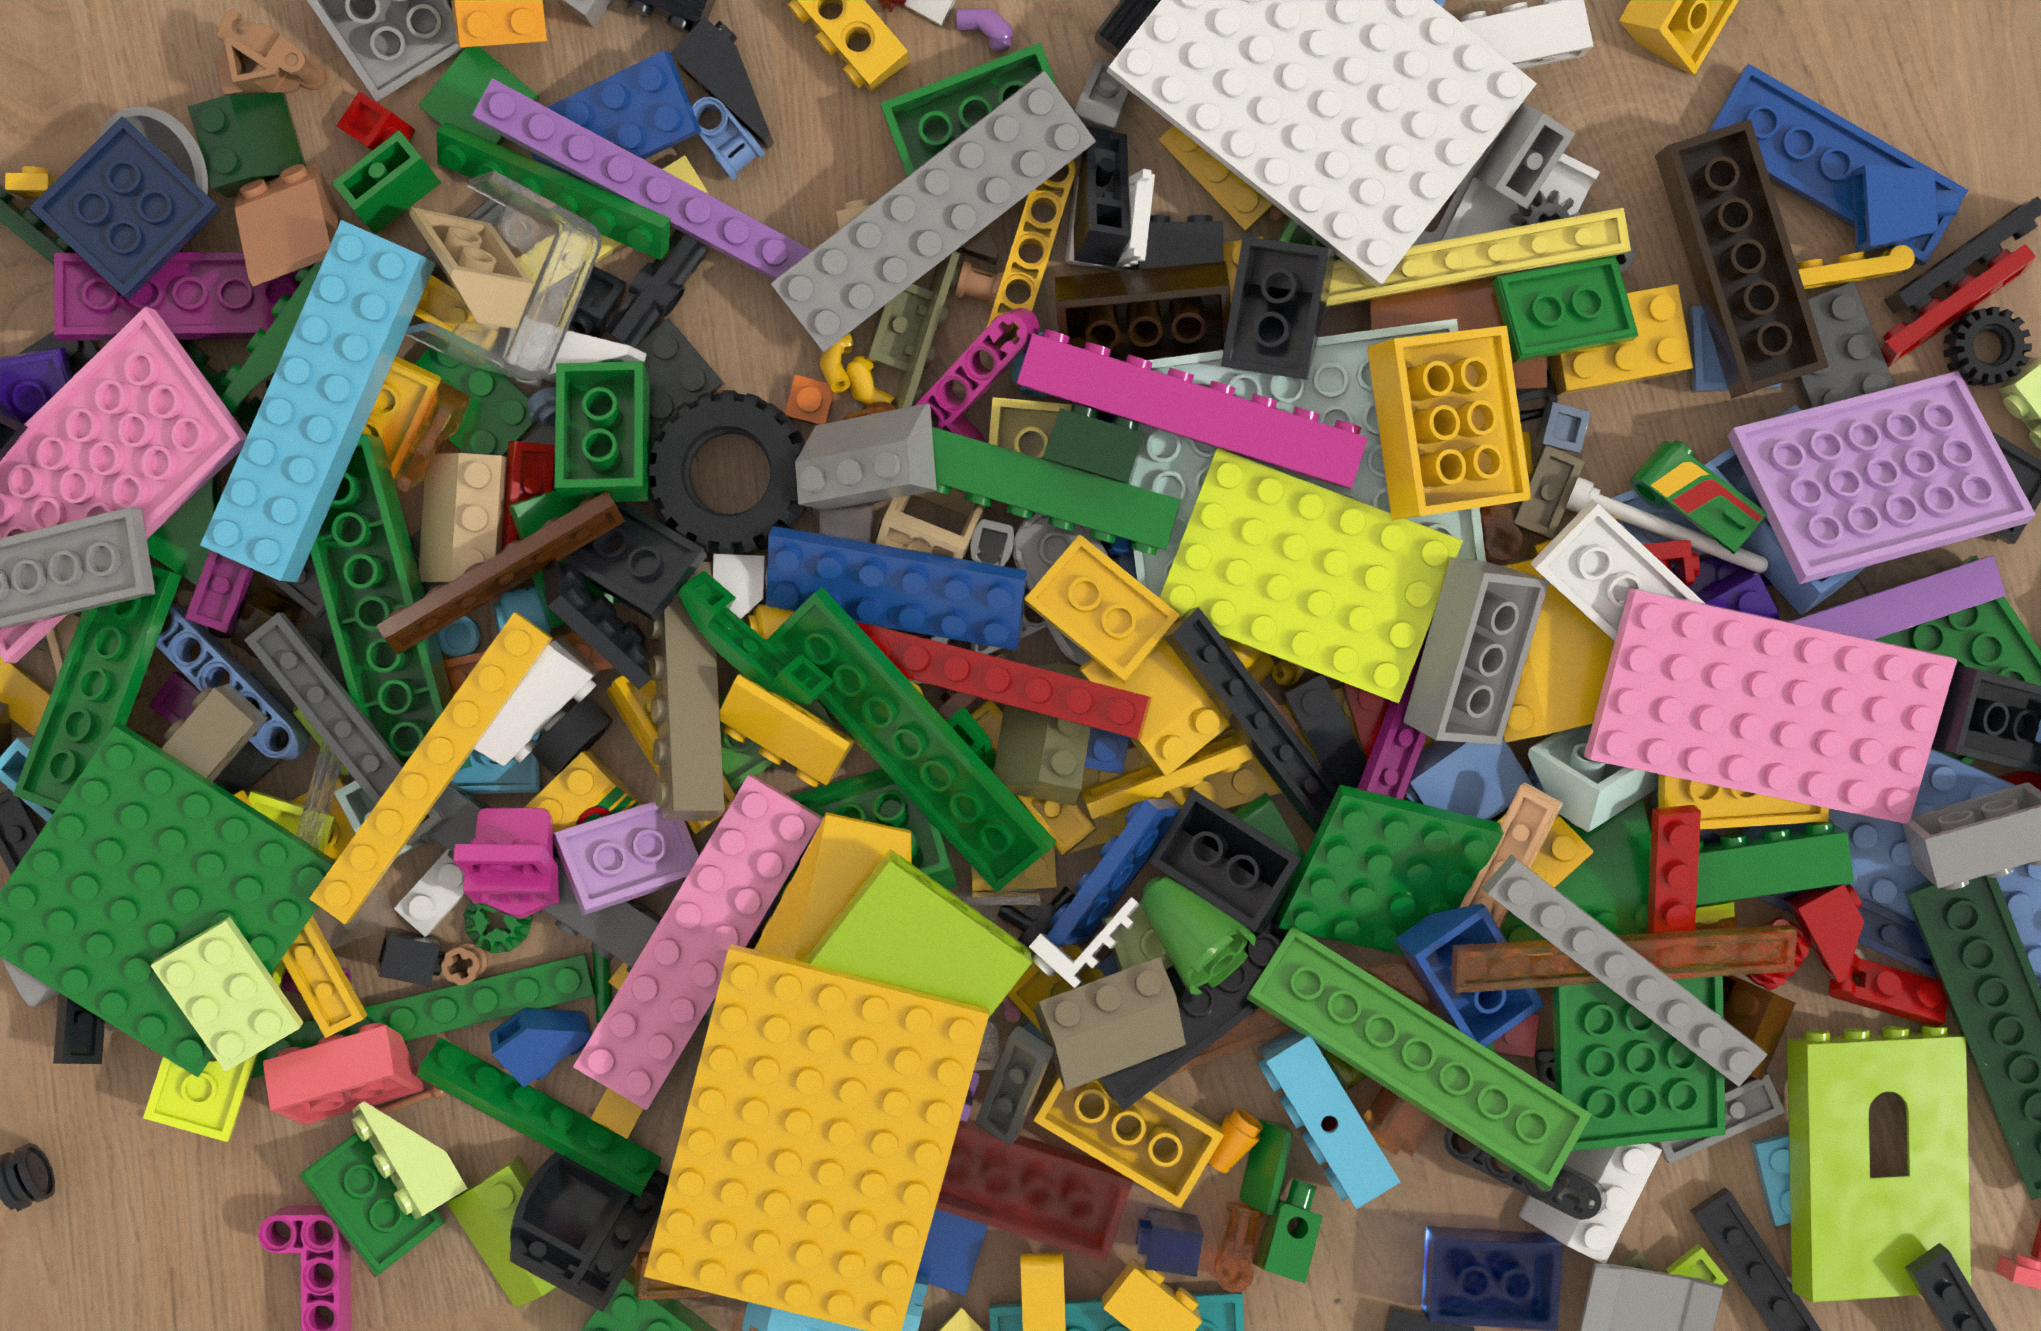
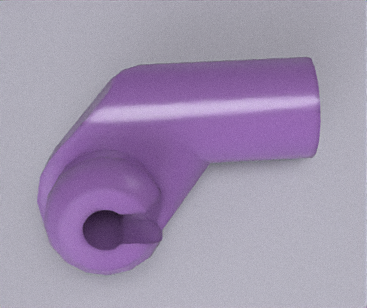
[957,9,1013,52]

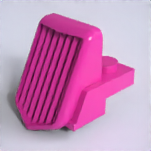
[453,808,559,919]

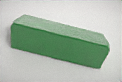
[1240,1119,1293,1216]

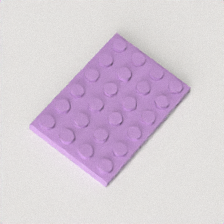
[1727,371,2036,584]

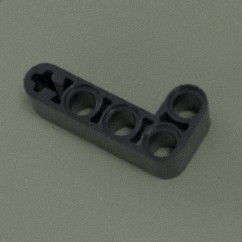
[1444,1127,1607,1220]

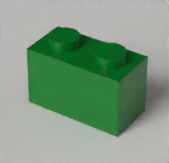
[332,130,441,234]

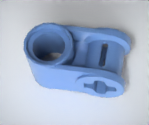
[692,97,766,181]

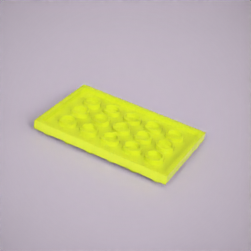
[1159,448,1463,703]

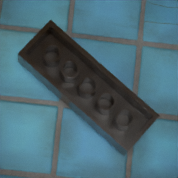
[1655,119,1829,399]

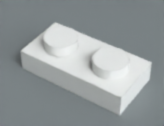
[394,849,466,937]

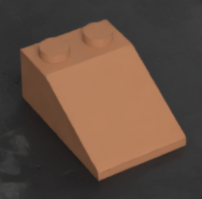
[234,163,339,286]

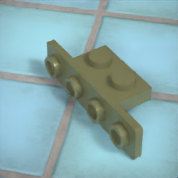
[864,251,961,409]

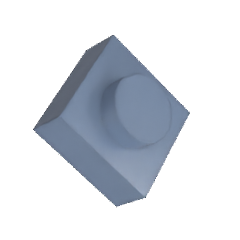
[1536,402,1591,453]

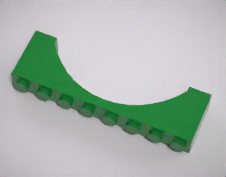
[147,261,323,585]

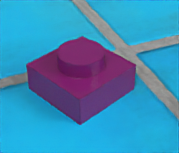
[148,672,201,724]

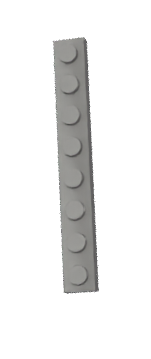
[1482,854,1768,1087]

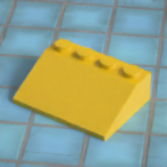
[1367,326,1532,521]
[1502,558,1615,742]

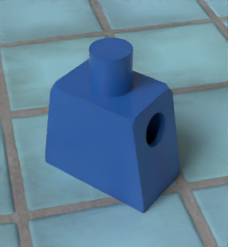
[1851,164,1959,253]

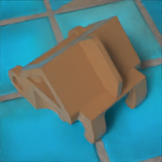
[216,9,326,95]

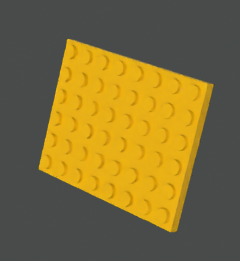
[644,944,989,1331]

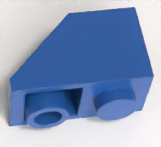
[489,1008,592,1087]

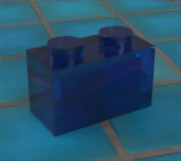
[1135,1207,1203,1277]

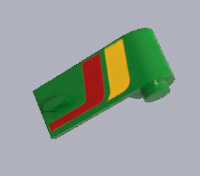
[1629,440,1767,554]

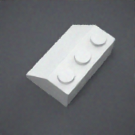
[474,635,599,766]
[1518,1143,1662,1264]

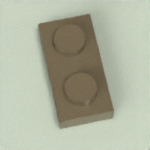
[1511,445,1585,540]

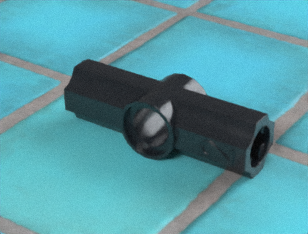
[604,230,710,349]

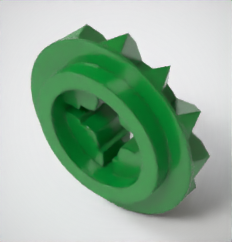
[463,900,532,953]

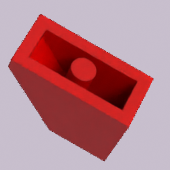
[1787,883,1864,983]

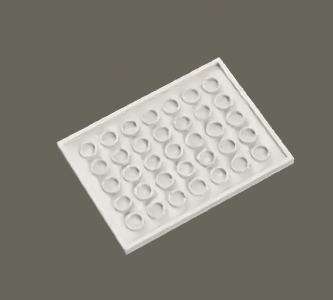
[1106,0,1537,287]

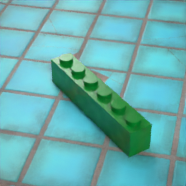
[932,427,1181,556]

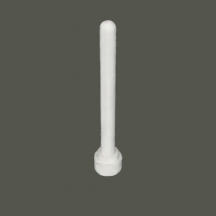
[1566,477,1768,573]

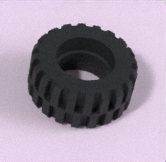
[647,390,806,555]

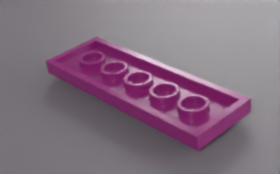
[54,252,301,341]

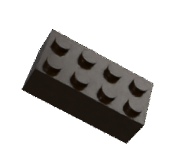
[1055,261,1231,362]

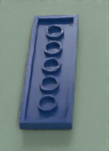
[1706,64,1968,266]
[766,526,1027,651]

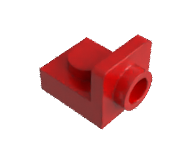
[336,91,415,151]
[1642,540,1700,587]

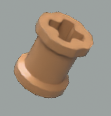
[955,260,1004,307]
[441,942,488,985]

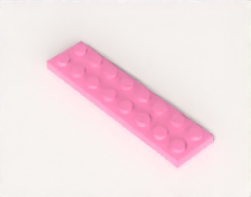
[573,774,824,1111]

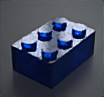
[1421,1226,1563,1331]

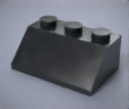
[1148,789,1302,932]

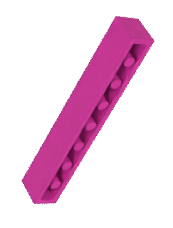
[1017,329,1368,489]

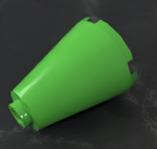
[1140,876,1256,995]

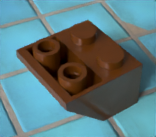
[1700,962,1796,1080]

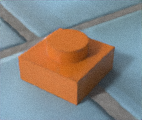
[784,374,835,425]

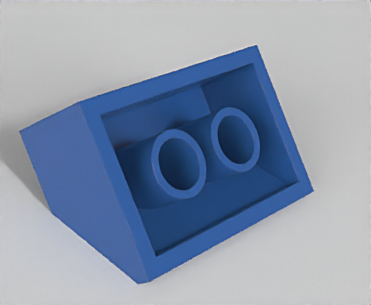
[1395,904,1544,1047]

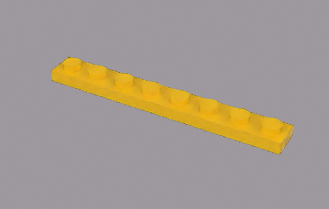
[309,612,553,924]

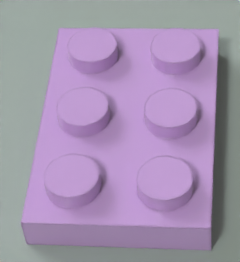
[553,801,699,916]

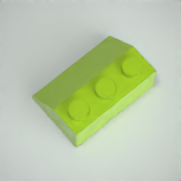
[447,1155,556,1308]

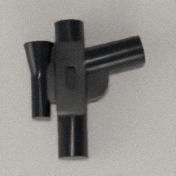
[996,886,1076,949]

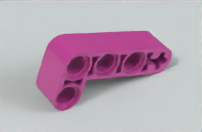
[915,308,1039,442]
[258,1205,351,1331]

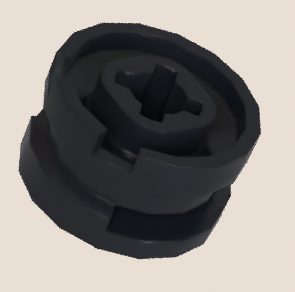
[0,1143,55,1212]

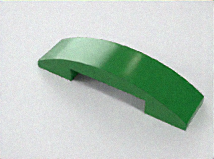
[678,571,834,705]

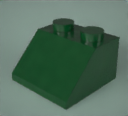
[188,92,306,198]
[1043,403,1145,484]

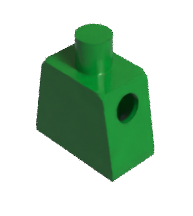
[1252,1179,1322,1283]

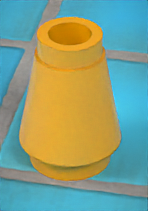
[1208,1108,1263,1173]

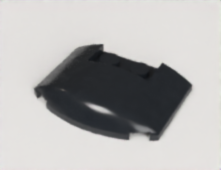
[509,1152,669,1312]

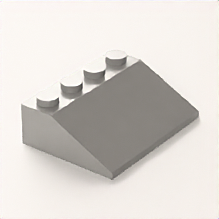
[307,0,465,102]

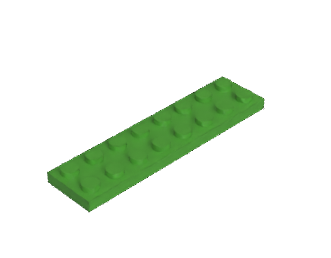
[1246,926,1592,1191]

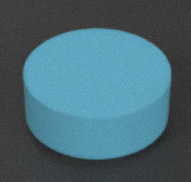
[437,616,482,657]

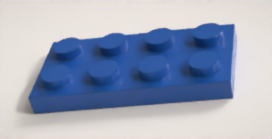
[530,50,702,184]
[1046,799,1182,947]

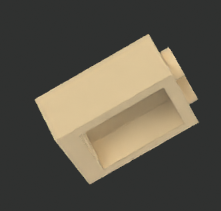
[875,487,986,559]

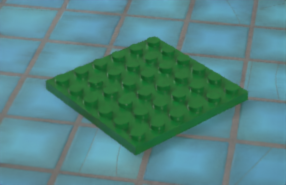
[0,722,336,1077]

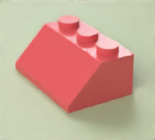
[263,1023,424,1126]

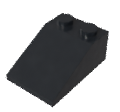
[1221,236,1336,380]
[1932,665,2041,774]

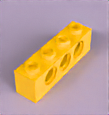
[787,0,910,94]

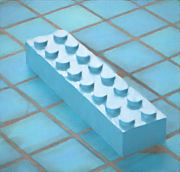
[200,220,436,582]

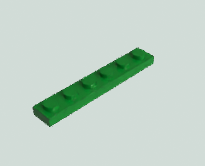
[436,122,671,260]
[416,1037,662,1197]

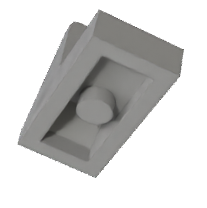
[1075,58,1130,132]

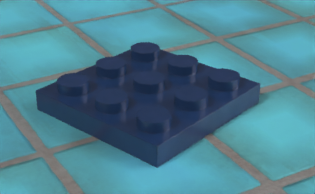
[29,116,221,300]

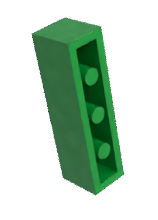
[1696,821,1854,905]

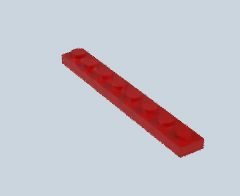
[855,622,1152,740]

